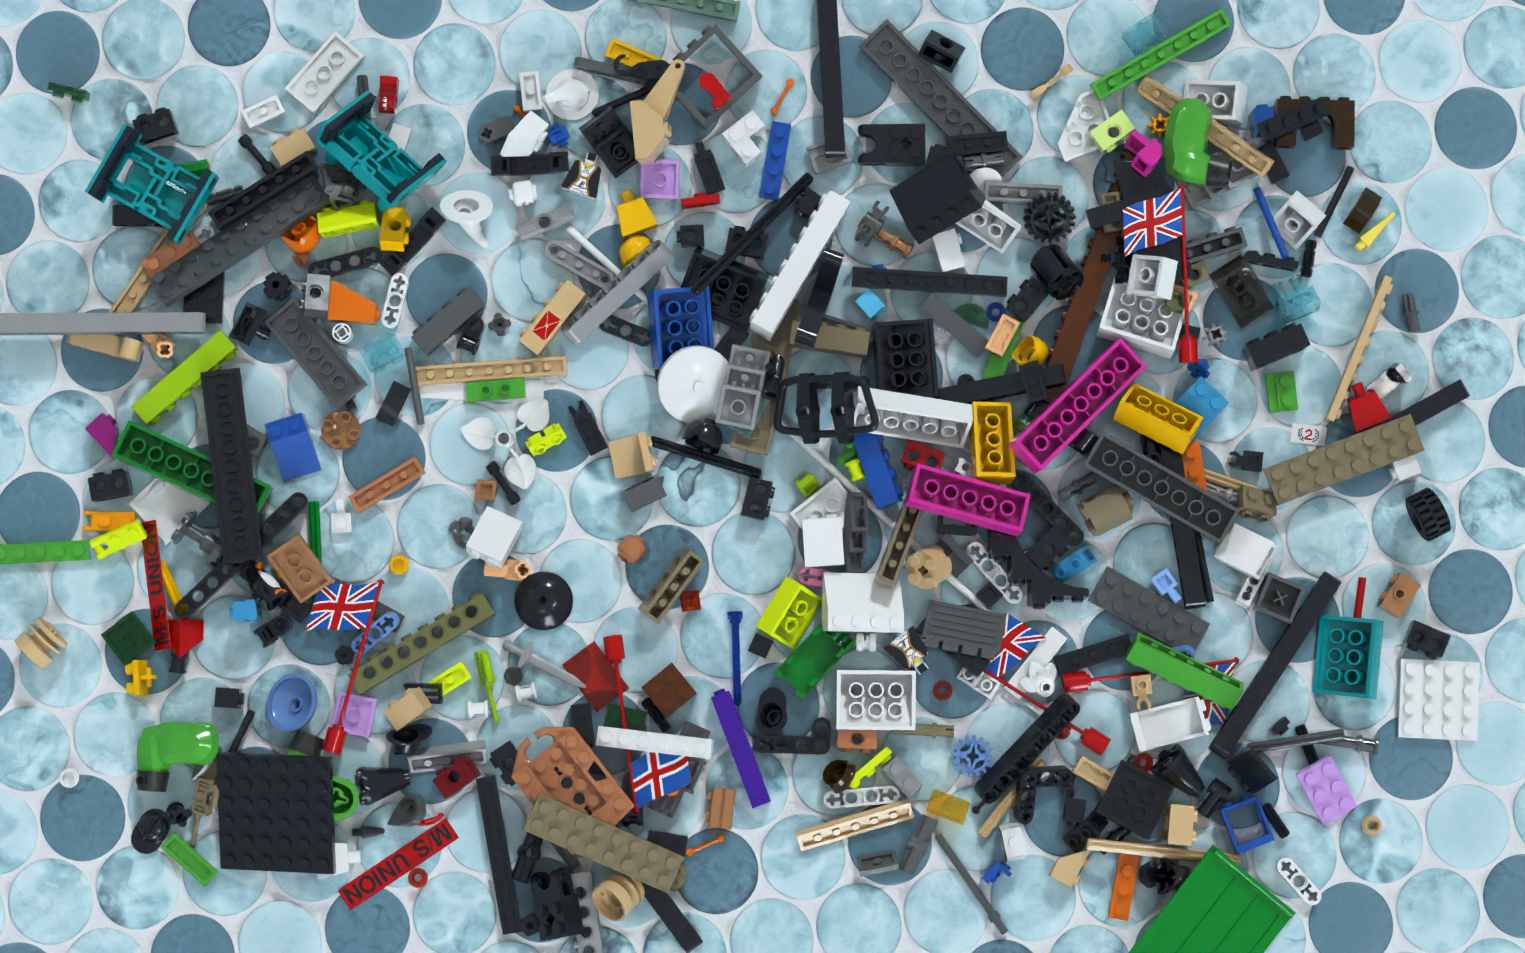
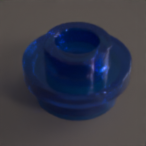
[986,302,1006,322]

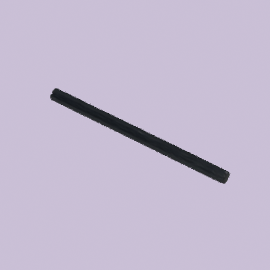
[691,173,814,296]

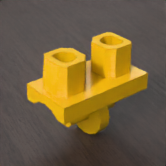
[125,660,157,696]

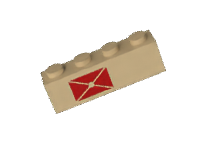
[519,280,587,357]

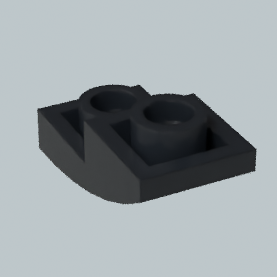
[375,381,411,426]

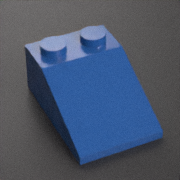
[264,413,322,482]

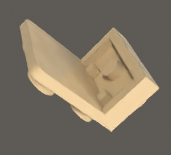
[608,432,657,479]

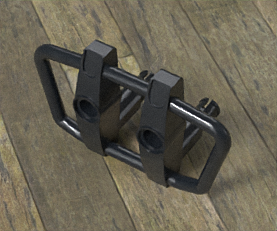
[774,372,879,444]

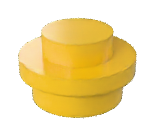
[389,555,409,575]

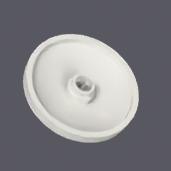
[657,346,729,423]

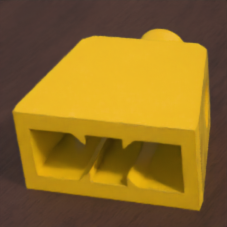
[617,190,658,239]

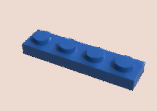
[759,121,791,201]

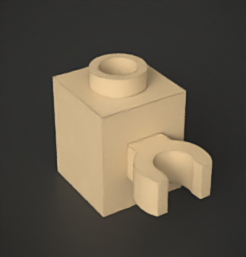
[1128,674,1153,710]

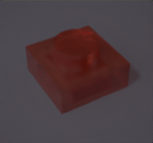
[680,590,701,612]

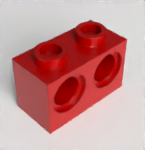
[900,440,946,471]

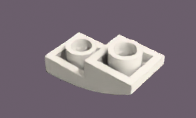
[957,667,1002,700]

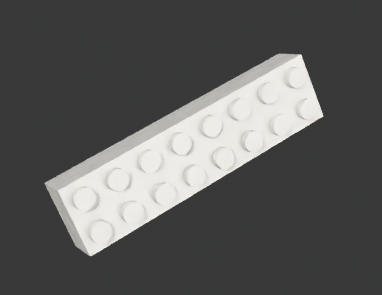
[749,190,850,341]

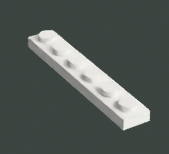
[596,726,714,759]

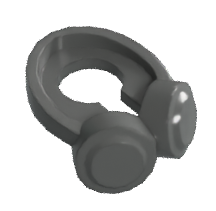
[448,517,475,549]

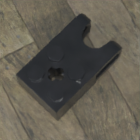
[858,124,926,166]
[530,867,584,941]

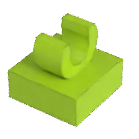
[795,471,821,498]

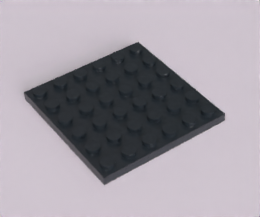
[216,752,336,874]

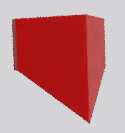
[168,619,204,658]

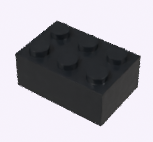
[1242,322,1311,372]

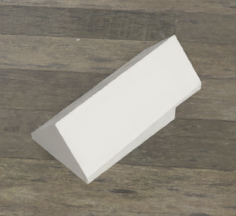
[955,199,1022,254]

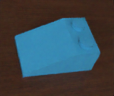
[1175,376,1229,442]

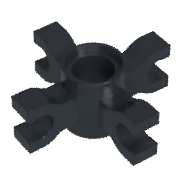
[1101,236,1135,284]

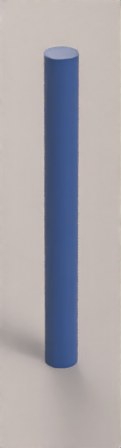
[1253,187,1289,259]

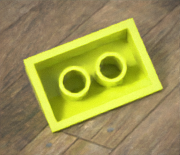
[317,200,381,238]
[755,576,822,650]

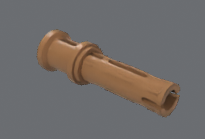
[857,216,915,259]

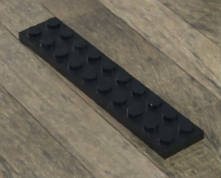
[200,368,264,565]

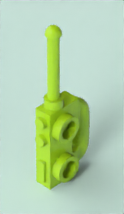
[474,649,500,723]

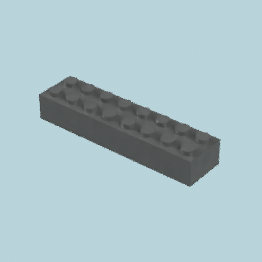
[1083,431,1240,544]

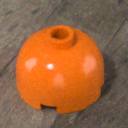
[281,216,321,253]

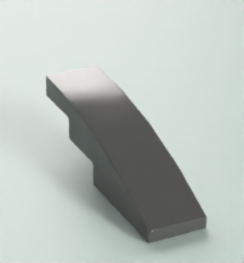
[843,492,869,573]

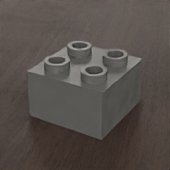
[1252,572,1306,625]

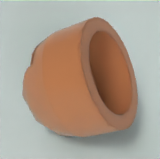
[293,252,310,268]

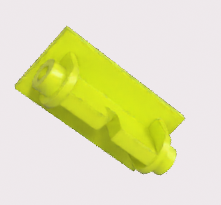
[525,423,567,457]

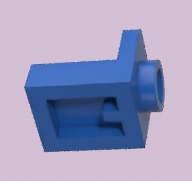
[981,860,1012,884]

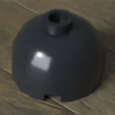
[682,418,723,454]

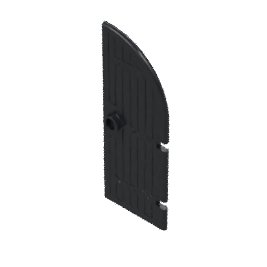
[1114,160,1194,282]

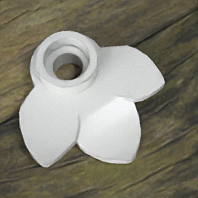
[1019,661,1057,697]

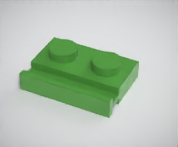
[1265,371,1298,413]

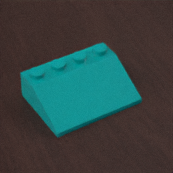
[1313,615,1384,699]

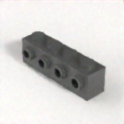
[1182,226,1248,265]

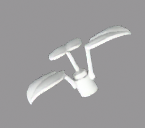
[461,398,550,489]

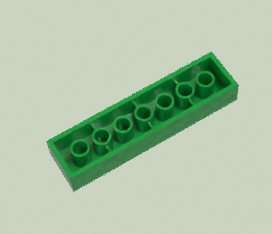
[112,420,273,517]

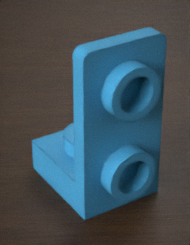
[1050,545,1098,583]

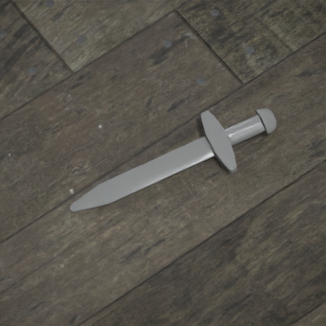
[502,640,586,688]

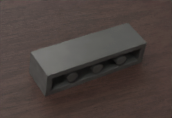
[411,287,487,357]

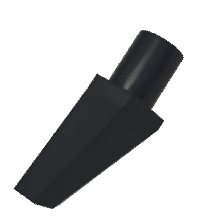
[352,826,385,839]

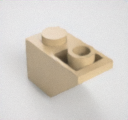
[1048,850,1090,887]

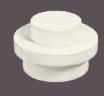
[59,768,79,788]

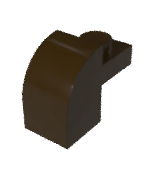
[1343,187,1382,234]

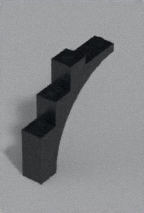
[987,528,1089,610]

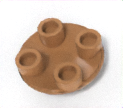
[321,411,361,450]

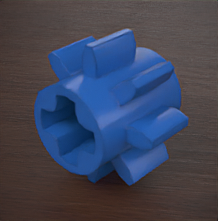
[547,123,570,148]

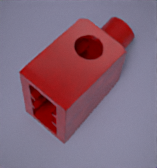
[1347,382,1391,432]

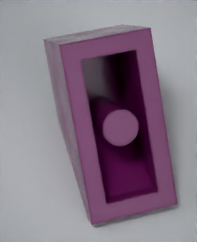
[85,413,119,459]

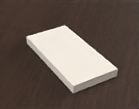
[284,31,365,114]

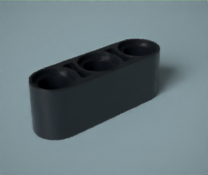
[112,205,164,227]

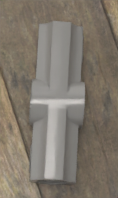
[515,204,575,243]

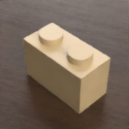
[270,128,317,166]
[383,687,433,731]

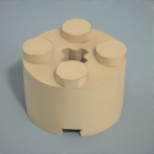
[906,545,952,589]

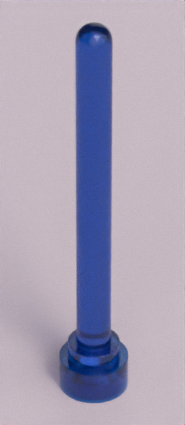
[727,611,743,706]

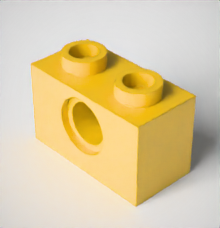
[380,207,411,252]

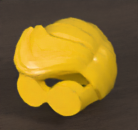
[1011,335,1048,366]

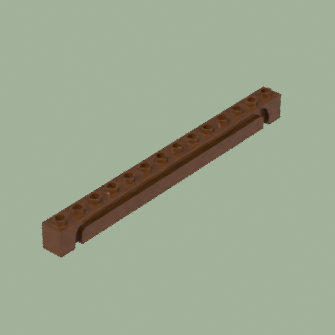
[1042,147,1136,404]

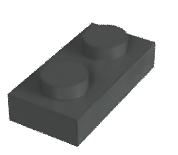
[856,850,899,877]

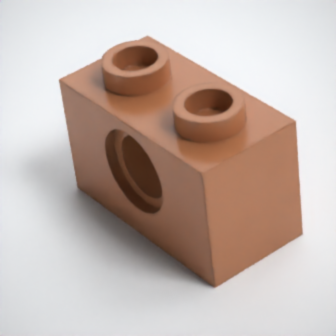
[837,729,877,753]

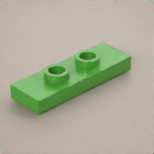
[466,378,526,403]
[161,832,219,887]

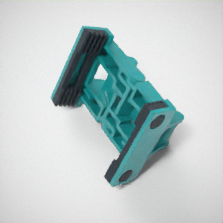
[315,90,447,211]
[85,124,219,246]

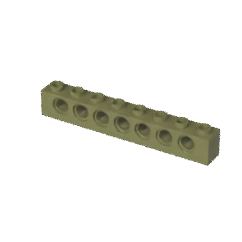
[347,592,496,695]

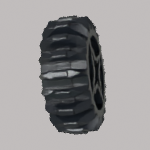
[1023,191,1076,244]

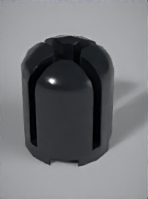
[1030,244,1084,300]

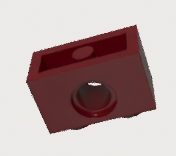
[432,755,482,799]

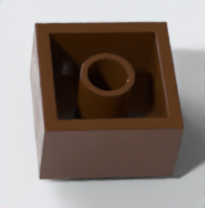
[641,663,697,718]

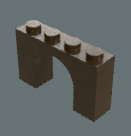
[1274,96,1355,150]

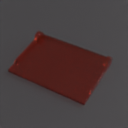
[562,641,629,712]

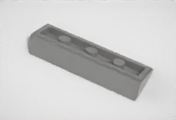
[984,181,1063,207]
[407,740,488,774]

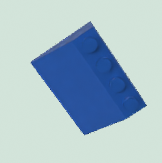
[646,286,714,369]

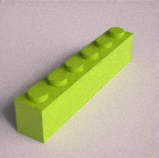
[131,330,238,426]

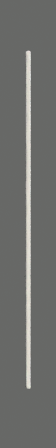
[566,225,993,612]

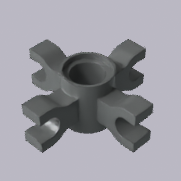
[855,200,890,247]

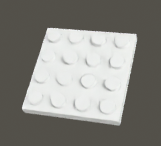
[1397,659,1480,741]

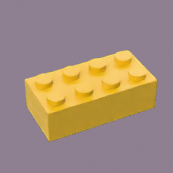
[1113,382,1204,454]
[969,402,1016,484]

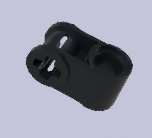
[456,316,486,355]
[253,616,293,648]

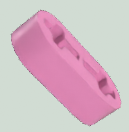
[798,567,831,588]

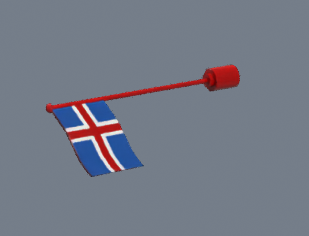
[603,635,692,814]

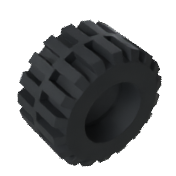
[1406,487,1451,542]

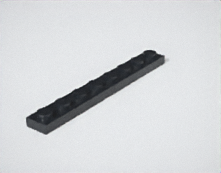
[851,267,1008,297]
[476,775,522,935]

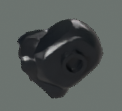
[1138,857,1192,895]

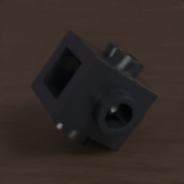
[263,272,292,302]

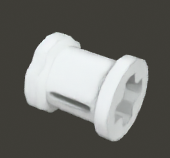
[515,682,538,702]
[468,700,489,718]

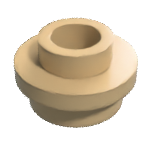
[1362,816,1382,836]

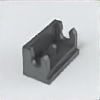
[622,474,667,512]

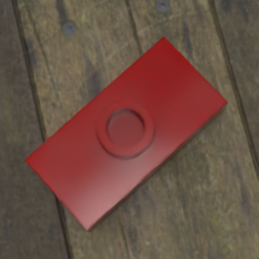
[681,193,720,209]

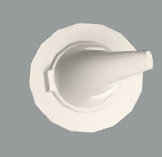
[544,69,599,121]
[440,190,493,248]

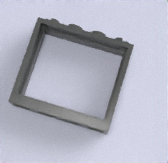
[658,24,763,130]

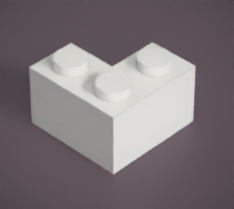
[722,110,765,167]

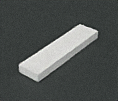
[1004,627,1068,700]

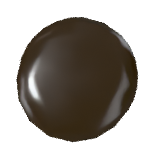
[823,760,856,794]

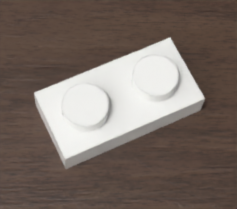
[519,71,543,112]
[242,94,286,129]

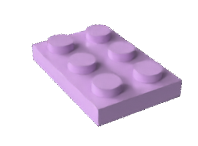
[1295,754,1357,825]

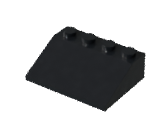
[889,152,986,244]
[681,246,770,333]
[872,319,939,398]

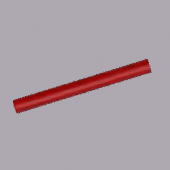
[1353,577,1367,618]

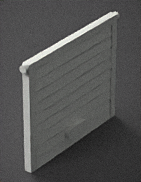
[129,478,211,546]

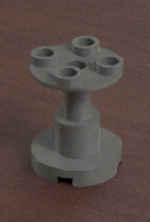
[171,511,223,569]

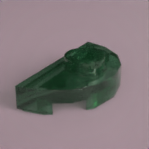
[954,303,989,330]

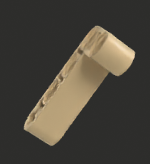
[66,335,144,363]

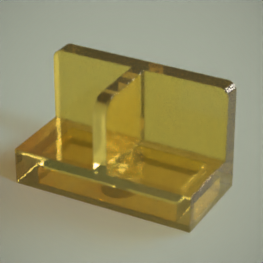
[926,789,970,825]

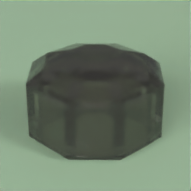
[503,666,523,686]

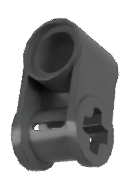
[478,116,515,145]

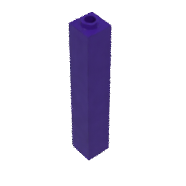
[711,689,771,808]

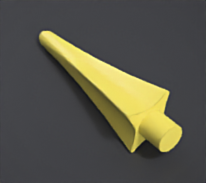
[1355,212,1395,251]

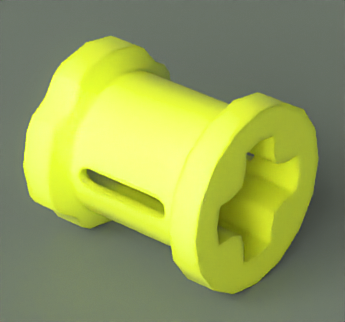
[845,458,866,482]

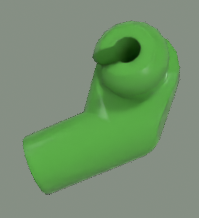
[836,442,857,466]

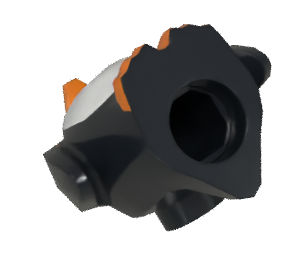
[246,562,288,611]

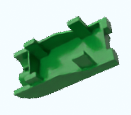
[773,622,856,700]

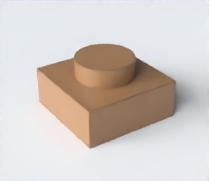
[475,479,498,501]

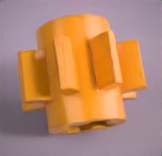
[1147,113,1169,139]

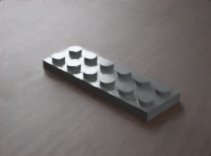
[264,297,368,410]
[1088,566,1210,656]

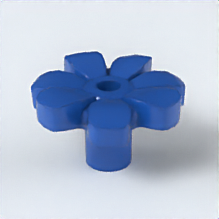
[1187,359,1210,379]

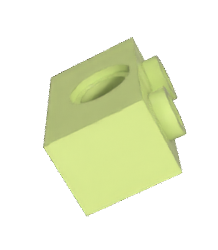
[1089,110,1135,153]

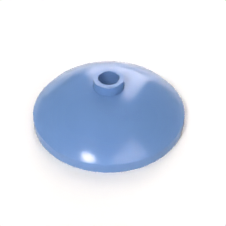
[266,674,318,732]

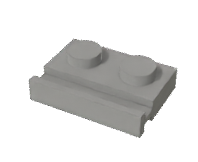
[806,141,853,175]

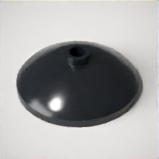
[514,572,573,630]

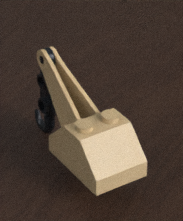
[613,54,686,165]

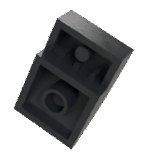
[578,106,638,178]

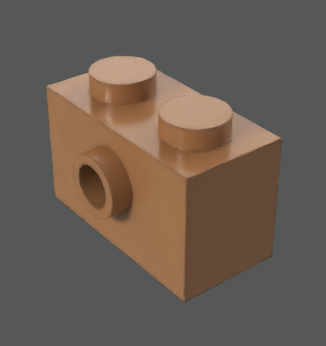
[1378,572,1421,619]

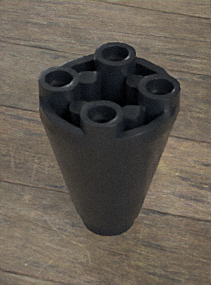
[1150,743,1205,798]
[354,767,411,806]

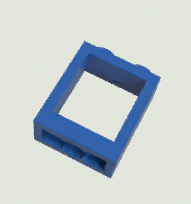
[1218,793,1275,854]

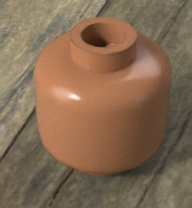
[617,535,646,564]

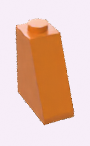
[328,281,381,325]

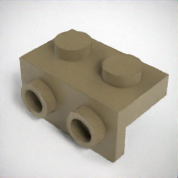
[1236,485,1277,522]

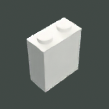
[466,506,523,568]
[802,514,844,568]
[1214,523,1278,581]

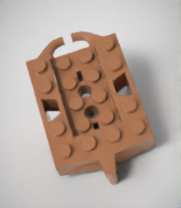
[511,727,635,855]

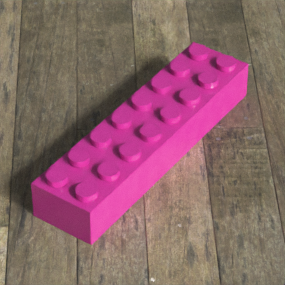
[1008,338,1147,474]

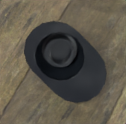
[757,687,788,735]
[386,724,433,755]
[131,809,171,854]

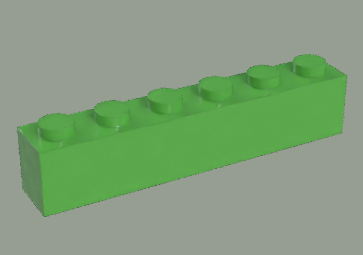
[1126,632,1244,710]

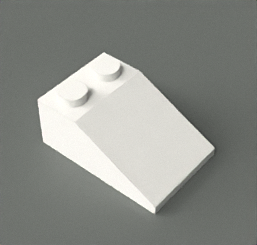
[1183,80,1248,124]

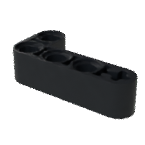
[1023,401,1098,456]
[753,717,831,755]

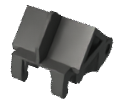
[318,163,364,211]

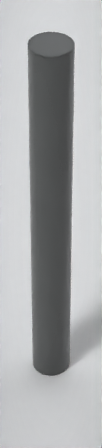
[404,347,425,425]

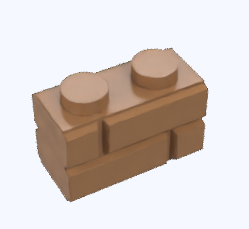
[704,787,736,829]

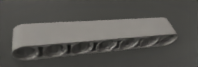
[561,240,673,344]

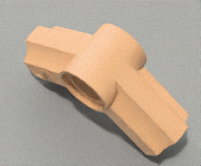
[141,334,175,358]
[484,559,532,581]

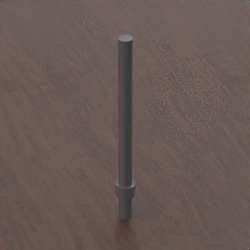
[934,833,1008,935]

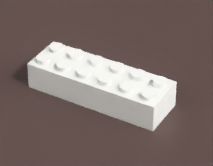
[853,386,973,448]

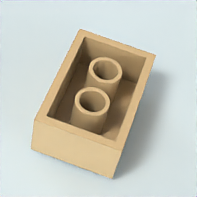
[1161,803,1198,846]

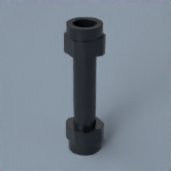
[238,134,277,175]
[485,461,521,506]

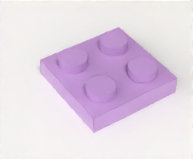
[640,160,680,200]
[331,691,378,738]

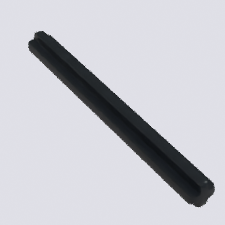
[651,436,762,479]

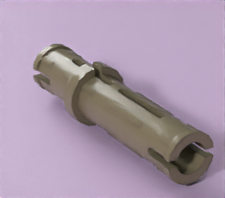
[895,722,954,738]

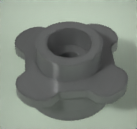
[488,313,511,336]

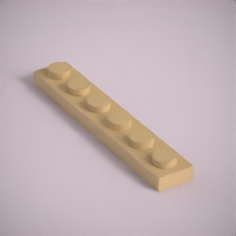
[795,798,914,851]

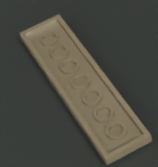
[730,303,802,456]
[1263,414,1425,506]
[523,793,684,893]

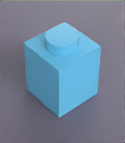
[854,288,885,320]

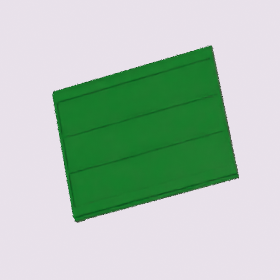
[1128,845,1296,953]

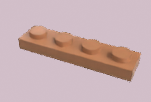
[348,456,426,514]

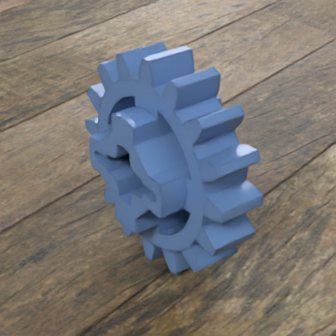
[951,735,994,777]

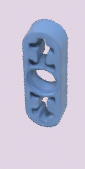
[351,611,400,654]

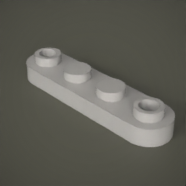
[544,240,614,289]

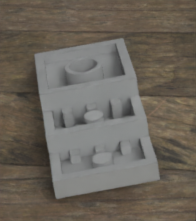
[1172,138,1258,210]
[716,344,772,430]

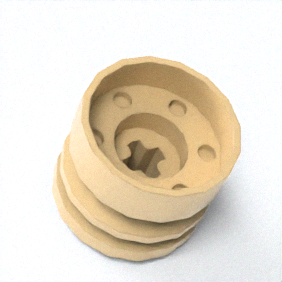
[14,617,68,669]
[591,870,645,922]

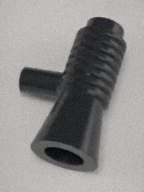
[761,355,785,400]

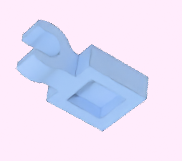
[1150,568,1181,604]

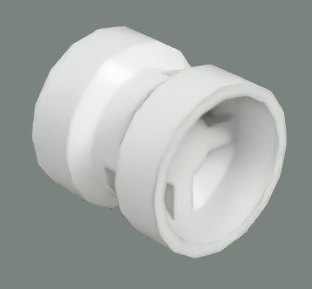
[332,323,354,344]
[856,632,876,652]

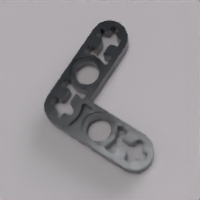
[1013,765,1073,825]

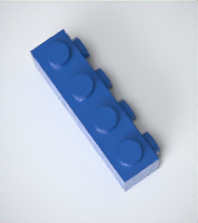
[854,433,904,509]

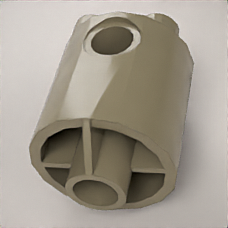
[1077,484,1134,537]

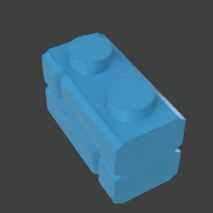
[229,599,263,623]

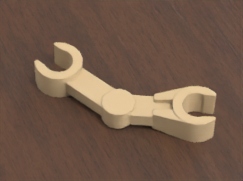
[1029,64,1074,100]

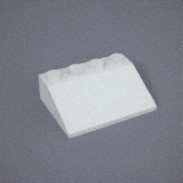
[1096,277,1189,359]
[822,572,904,633]
[836,670,916,730]

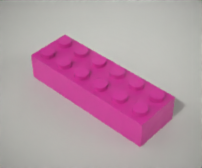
[904,463,1031,536]

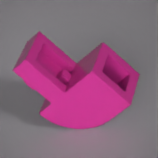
[1124,130,1162,177]

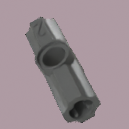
[899,814,938,875]

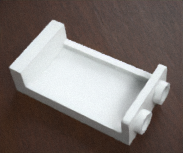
[1130,696,1212,752]

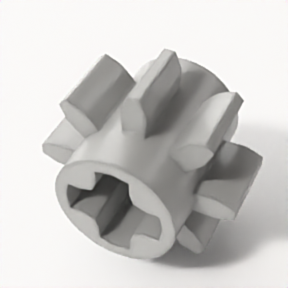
[1203,323,1228,347]

